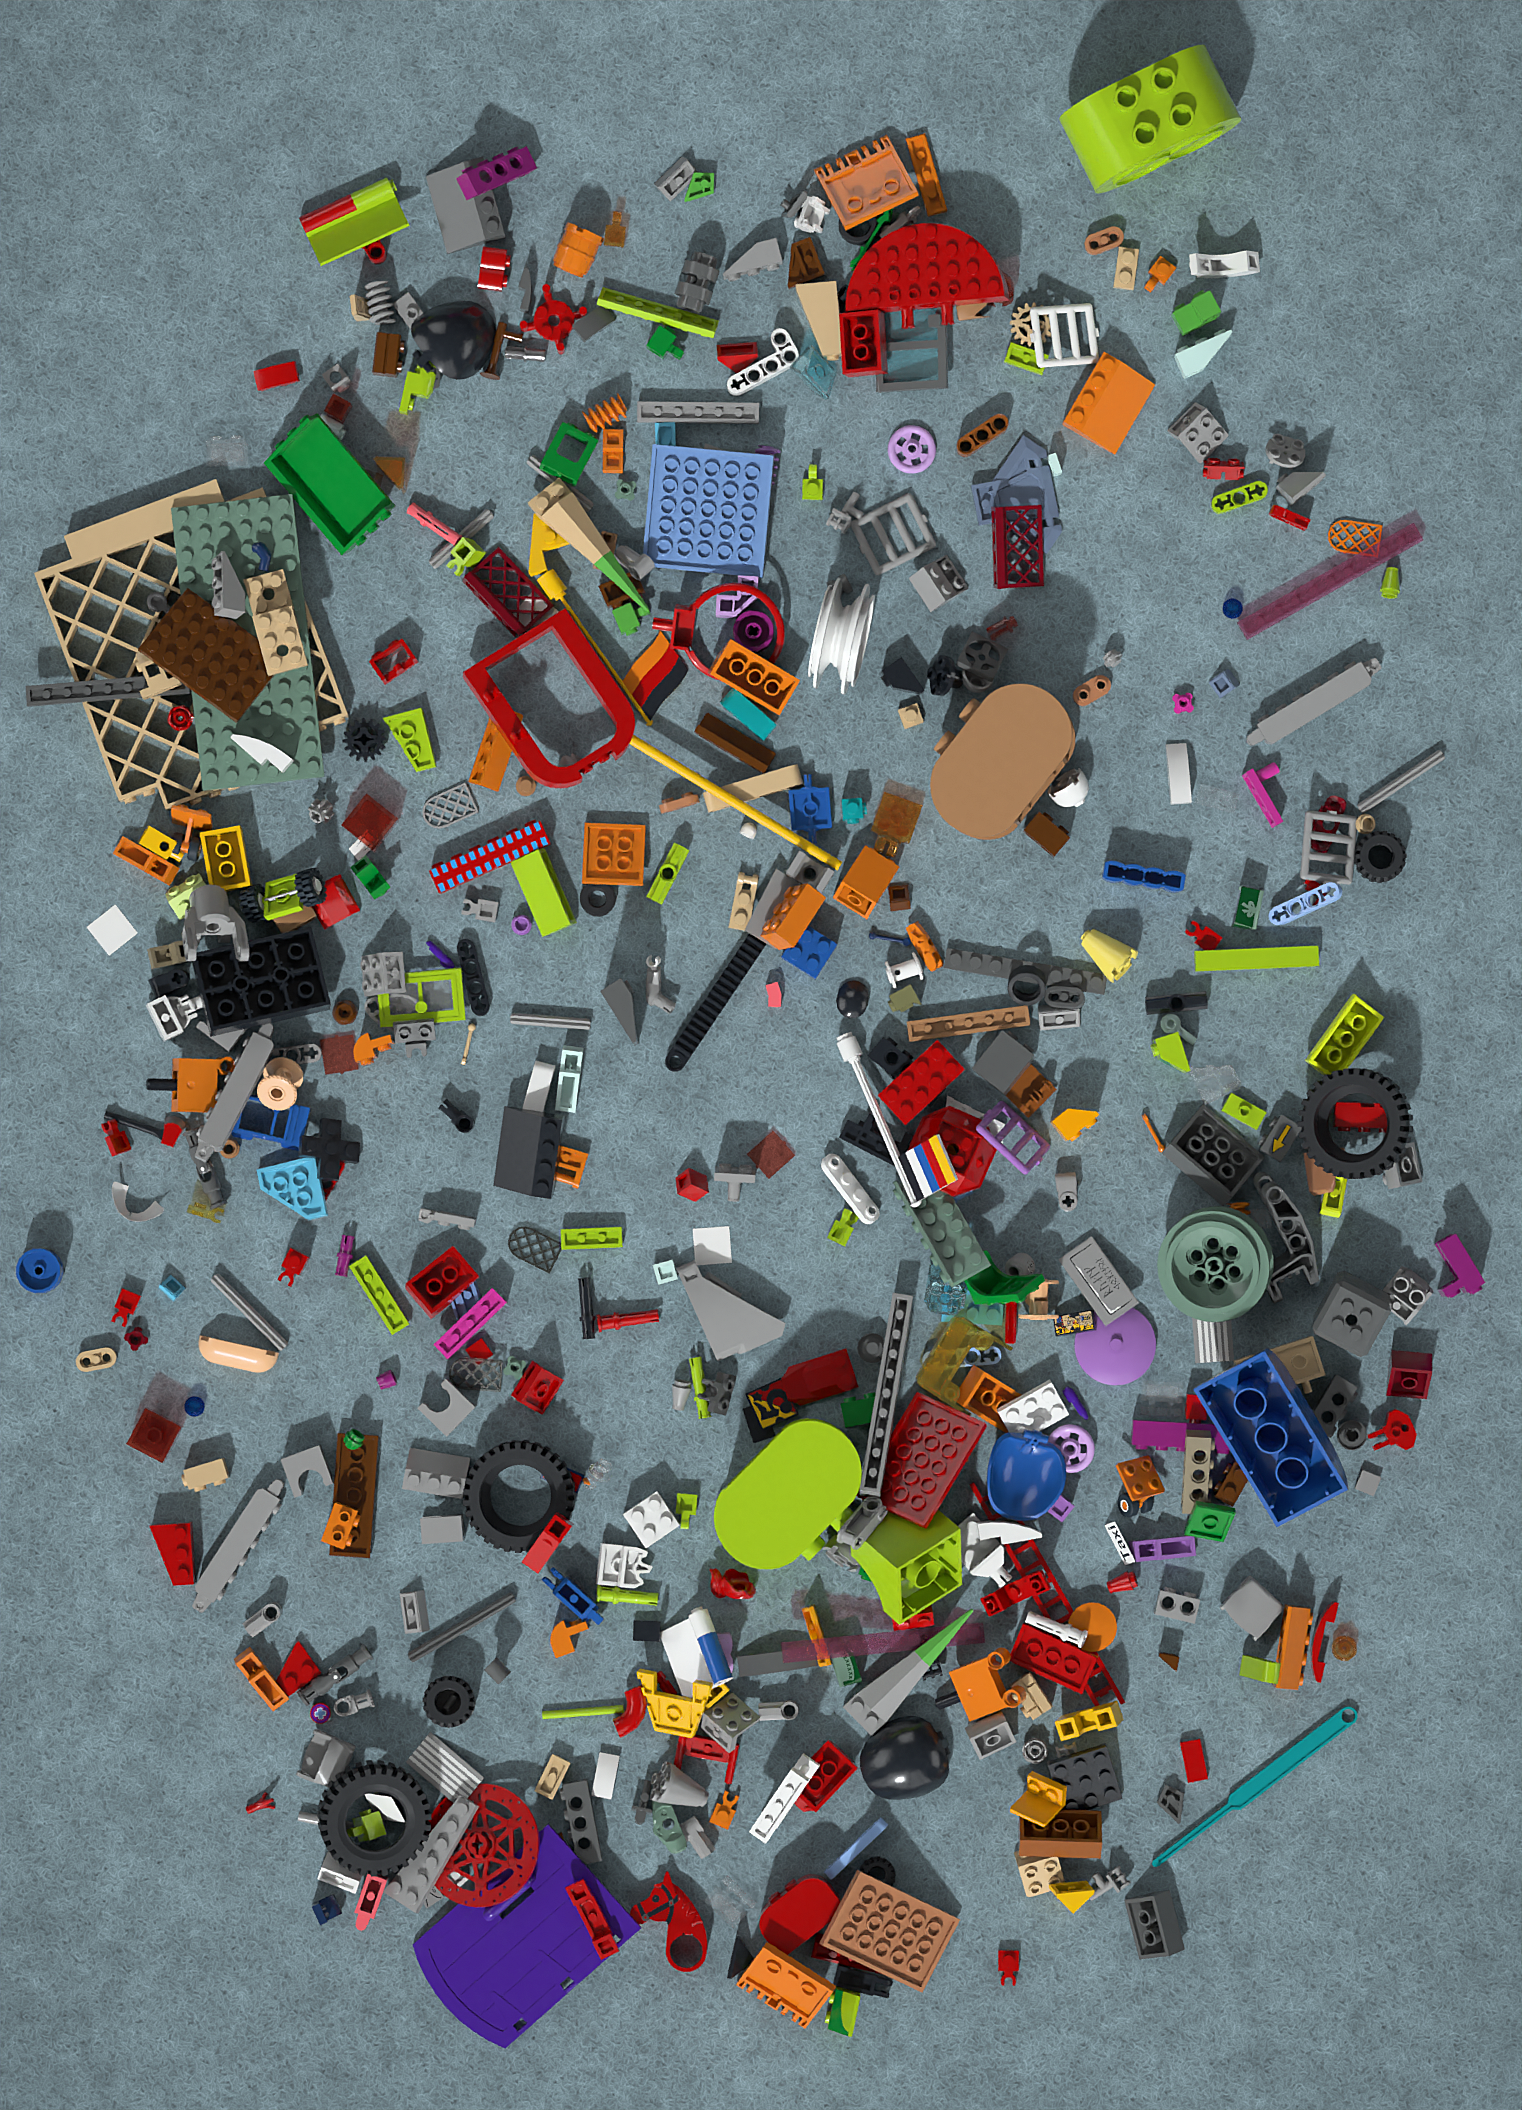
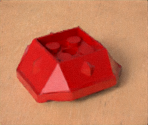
[907,1106,997,1197]

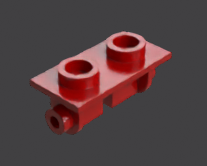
[1203,458,1245,480]

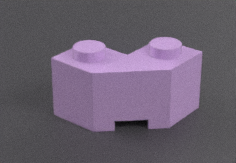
[716,575,758,619]

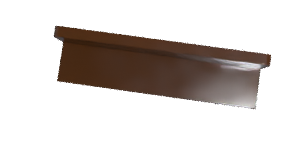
[694,713,776,774]

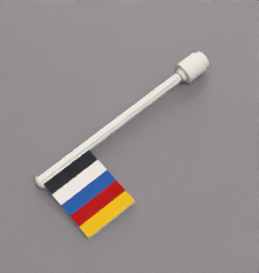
[837,1032,958,1207]

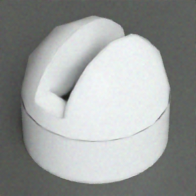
[739,822,757,839]

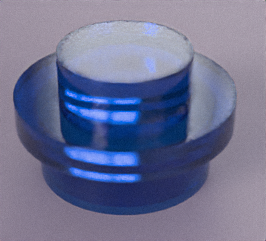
[1222,598,1243,619]
[184,1396,205,1417]

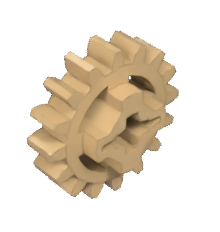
[1010,302,1051,347]

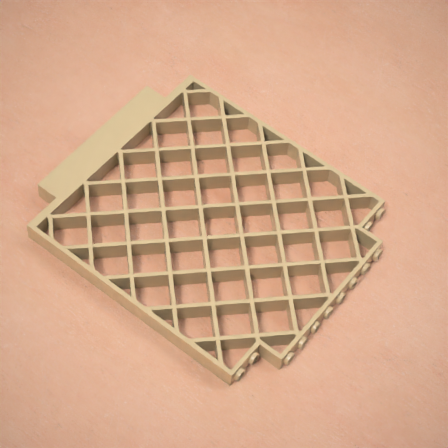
[34,479,349,811]

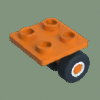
[171,804,213,862]
[1116,1455,1165,1517]

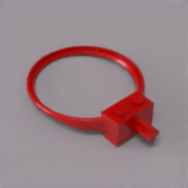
[652,583,785,681]

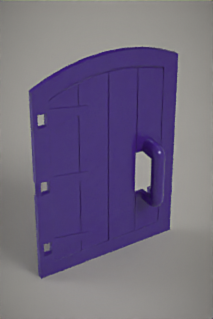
[413,1823,642,2049]

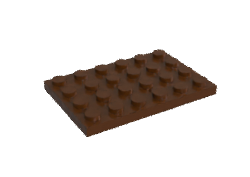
[138,588,280,723]

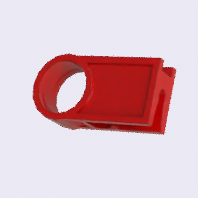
[1269,504,1311,531]

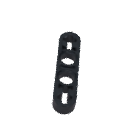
[457,939,490,1016]

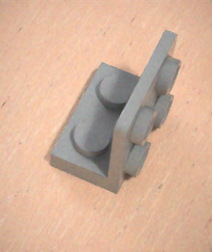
[1167,402,1228,463]
[360,952,406,997]
[701,1693,760,1753]

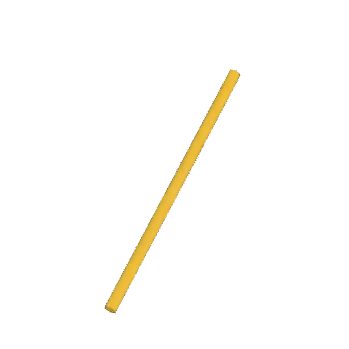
[630,735,842,870]

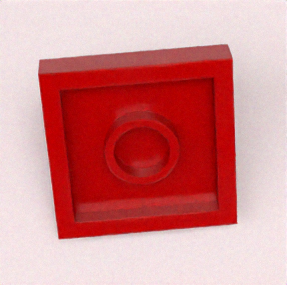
[511,1361,564,1415]

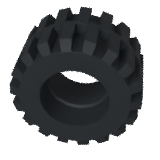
[1354,831,1407,883]
[422,1676,476,1728]

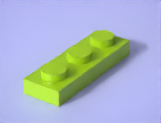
[561,1227,623,1250]

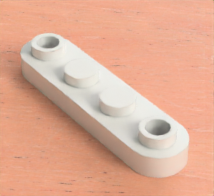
[821,1153,880,1224]

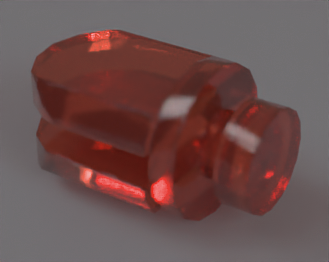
[986,615,1018,640]

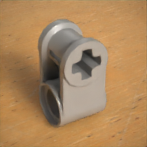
[1055,1172,1078,1212]

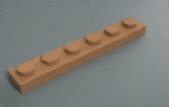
[907,1005,1030,1042]

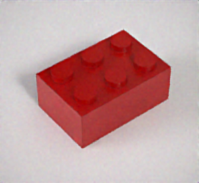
[839,309,888,378]

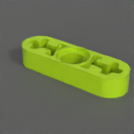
[1211,481,1268,514]

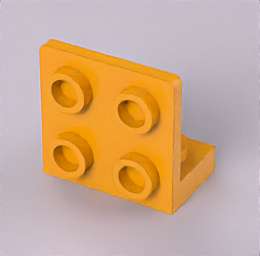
[1010,1771,1067,1827]

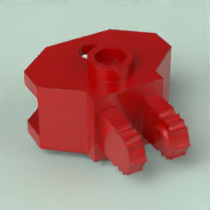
[1367,1409,1417,1451]

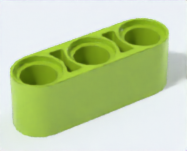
[1239,1655,1281,1684]

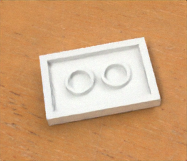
[996,1379,1069,1433]

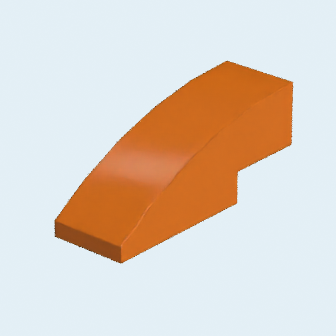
[113,836,180,886]
[234,1647,289,1711]

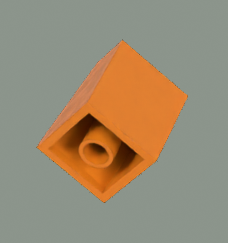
[833,845,899,919]

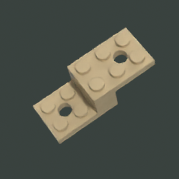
[244,569,308,676]

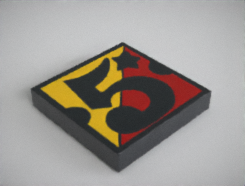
[745,1377,799,1431]

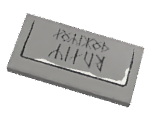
[1058,1236,1139,1326]

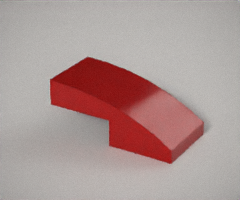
[253,361,300,391]

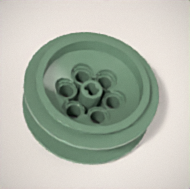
[1157,1206,1274,1322]

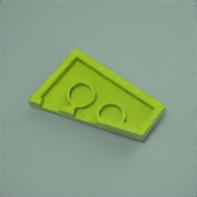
[383,708,437,772]

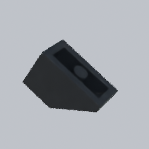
[880,657,925,695]

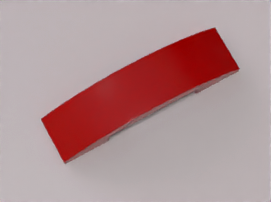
[1310,1601,1339,1683]
[565,1878,620,1960]

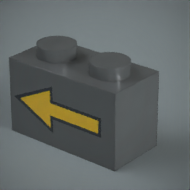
[1258,1114,1302,1162]

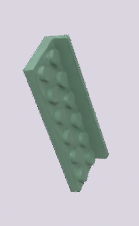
[893,1181,991,1287]

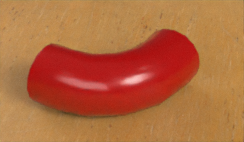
[613,1684,647,1738]

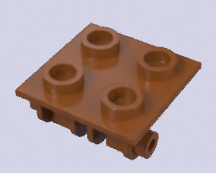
[1006,1064,1057,1118]

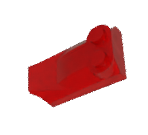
[781,1348,859,1406]
[794,1739,858,1812]

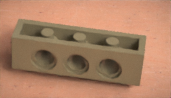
[1181,1430,1215,1514]

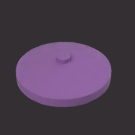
[1074,1308,1156,1385]

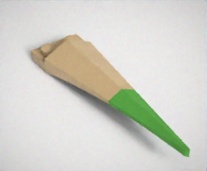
[528,478,648,611]

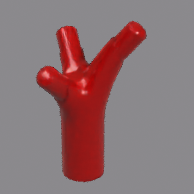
[246,1792,275,1814]

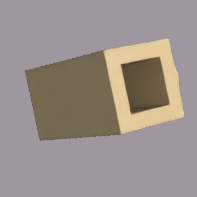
[181,1458,230,1492]

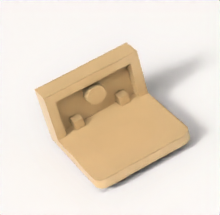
[1014,1851,1065,1897]

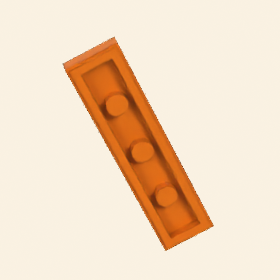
[905,133,947,217]

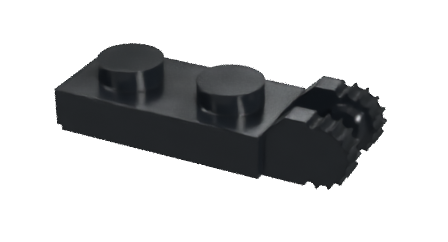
[833,1964,893,1998]

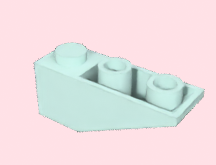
[1174,329,1232,379]

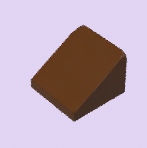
[888,884,911,911]
[1158,1651,1179,1672]

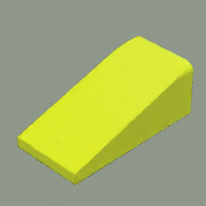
[1319,1177,1347,1218]

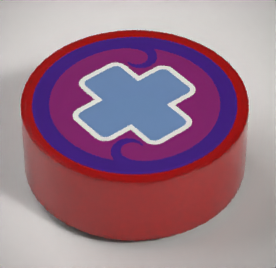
[310,1703,331,1724]

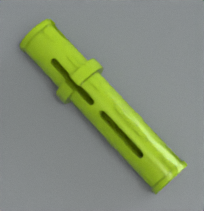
[689,1357,711,1419]

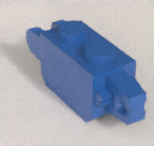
[542,1567,604,1625]

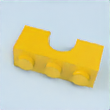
[1055,1701,1124,1741]

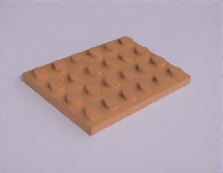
[820,1870,960,1992]

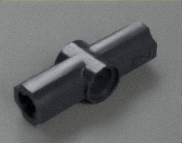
[1145,991,1208,1015]

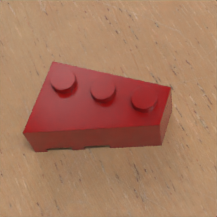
[1333,1102,1387,1133]
[149,1522,196,1586]

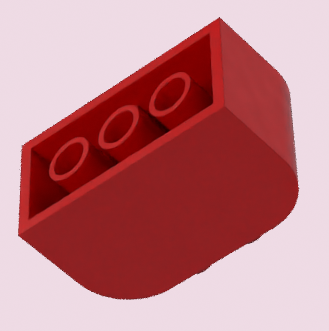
[760,1874,842,1955]

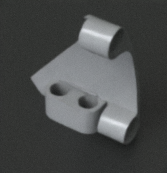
[676,1260,786,1361]

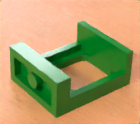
[539,422,599,487]

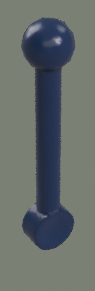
[869,932,911,946]

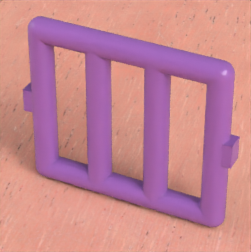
[976,1101,1050,1174]

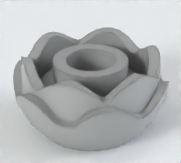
[1022,1738,1048,1764]

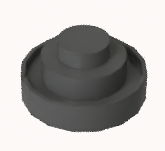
[857,1333,885,1363]
[1336,1420,1367,1450]

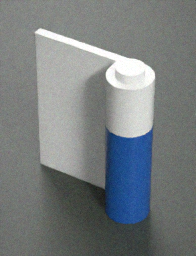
[661,1607,733,1698]

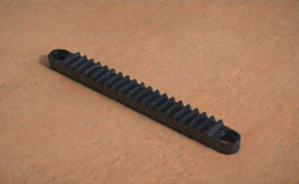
[665,933,767,1072]

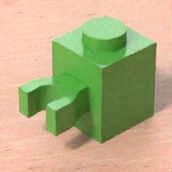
[612,603,650,636]

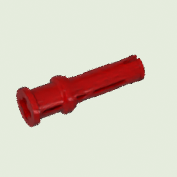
[596,1309,659,1332]

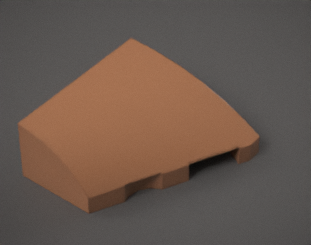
[1303,1148,1345,1196]

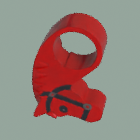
[630,1871,707,1972]

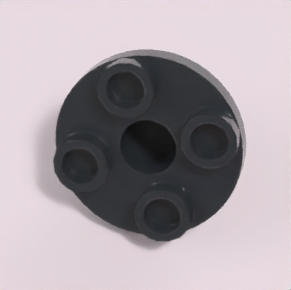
[927,655,963,696]

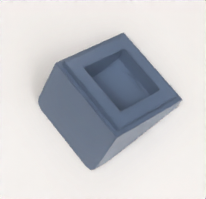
[1209,669,1240,699]

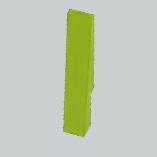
[1194,946,1319,972]

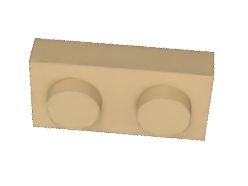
[1113,247,1139,290]
[534,1754,571,1800]

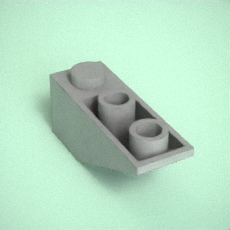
[723,238,782,282]
[211,551,245,619]

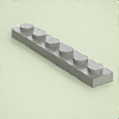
[637,401,759,424]

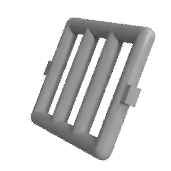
[851,493,936,575]
[1300,810,1357,885]

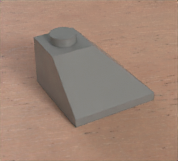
[1276,472,1326,506]

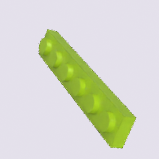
[597,287,719,338]

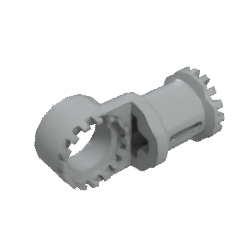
[334,1689,375,1716]

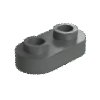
[1044,986,1085,1009]

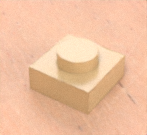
[898,703,924,729]

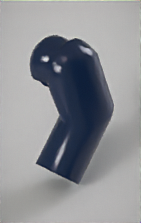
[252,542,272,572]

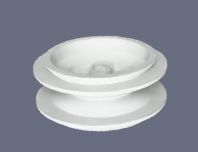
[808,577,875,694]

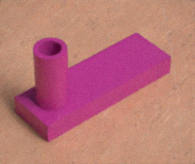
[1242,762,1283,828]

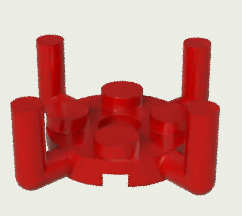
[520,284,588,354]

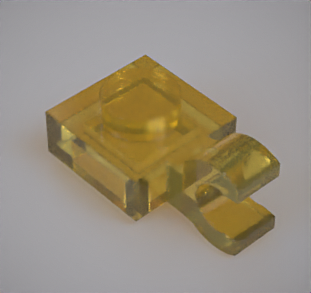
[187,1202,225,1223]

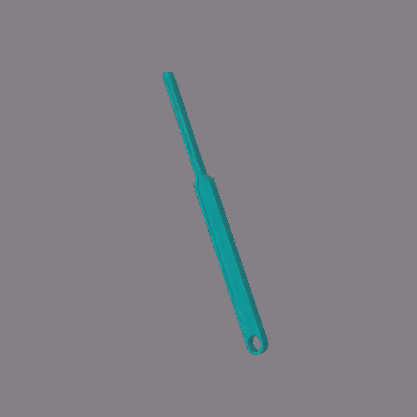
[1152,1706,1358,1867]

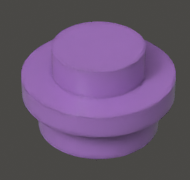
[511,915,532,935]

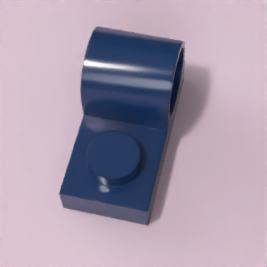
[312,1894,342,1925]

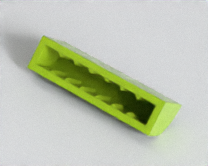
[510,848,577,937]

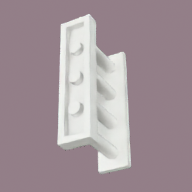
[749,1753,820,1844]

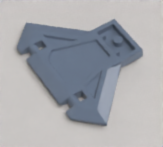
[971,435,1062,554]

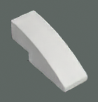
[230,734,294,773]
[1166,743,1192,805]
[976,1520,1042,1544]

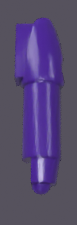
[426,941,455,969]
[1062,1386,1089,1420]

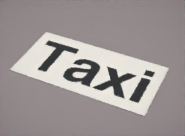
[1105,1522,1136,1565]

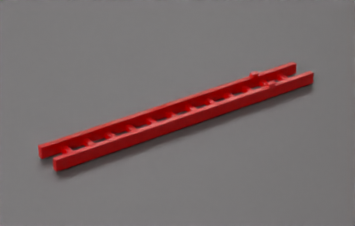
[969,1482,1126,1706]

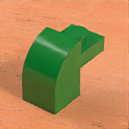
[350,855,391,900]

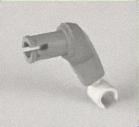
[645,955,677,1014]

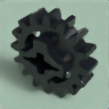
[342,718,387,763]

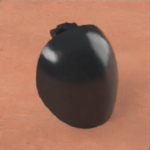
[411,301,496,380]
[860,1716,950,1800]

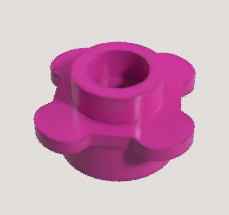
[1172,693,1194,714]

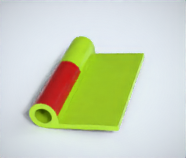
[298,177,410,266]

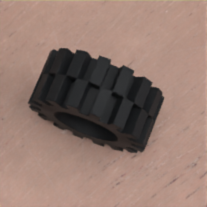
[860,1856,896,1886]

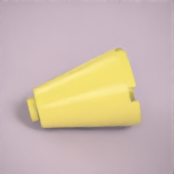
[1081,929,1138,983]

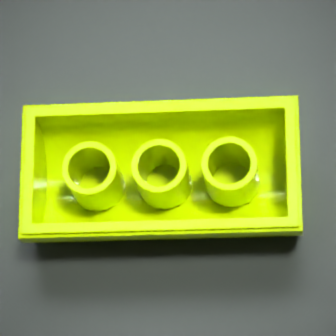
[1305,994,1385,1076]

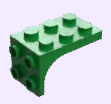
[965,1250,1045,1305]

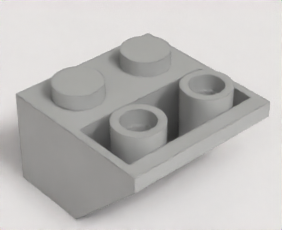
[909,555,969,612]

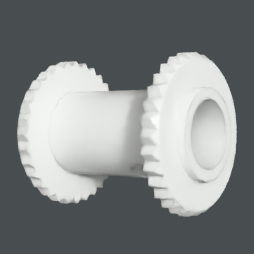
[885,952,923,989]

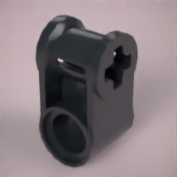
[148,969,189,999]

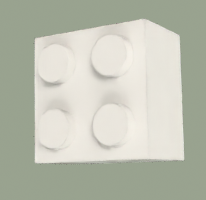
[623,1491,680,1548]

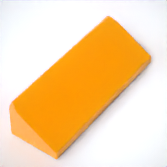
[802,1604,832,1667]

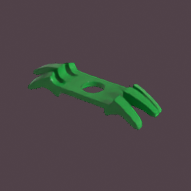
[849,208,893,271]

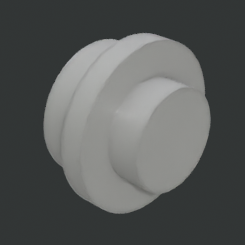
[1103,649,1122,668]

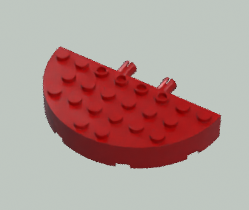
[846,223,1010,329]

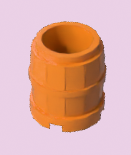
[553,222,604,278]

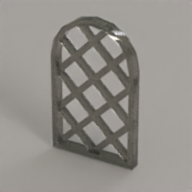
[508,1226,561,1274]
[449,1357,503,1392]

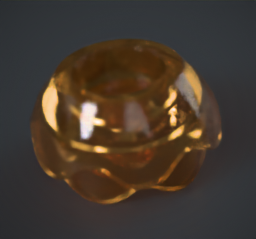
[1332,1635,1357,1661]

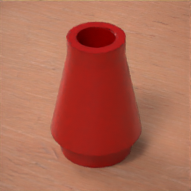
[1106,1571,1138,1593]

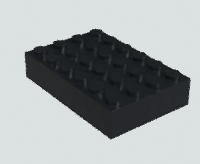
[191,927,331,1037]

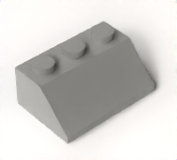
[402,1448,470,1499]

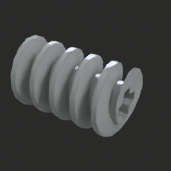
[364,281,395,325]

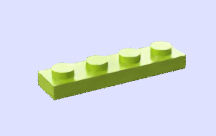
[349,1255,410,1335]

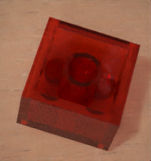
[341,793,399,852]
[126,1407,184,1463]

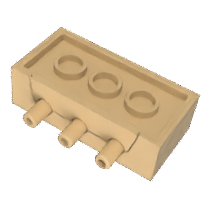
[1233,1336,1325,1394]

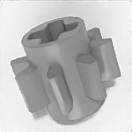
[308,799,334,824]

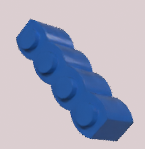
[1102,861,1186,893]

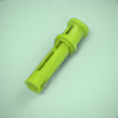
[596,1584,658,1606]

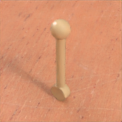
[461,1023,476,1065]

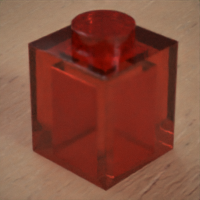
[324,393,353,424]

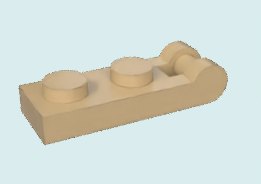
[729,872,759,931]

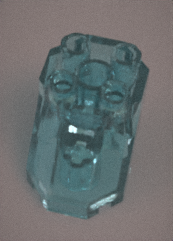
[924,1252,967,1316]

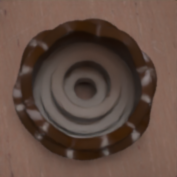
[332,1000,358,1025]

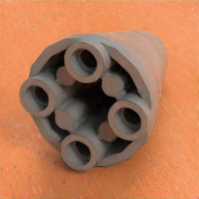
[650,1761,709,1807]

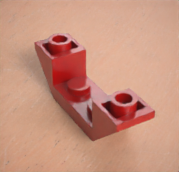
[980,1570,1052,1617]

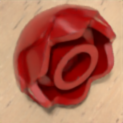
[167,705,193,731]

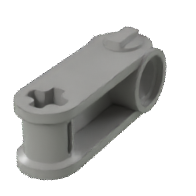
[837,1496,887,1550]

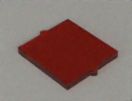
[320,1034,359,1075]
[747,1131,795,1179]

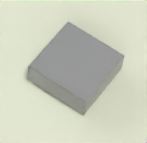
[1354,1470,1381,1496]

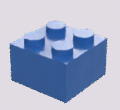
[781,926,837,980]

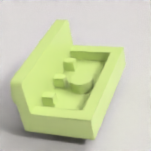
[165,874,206,920]

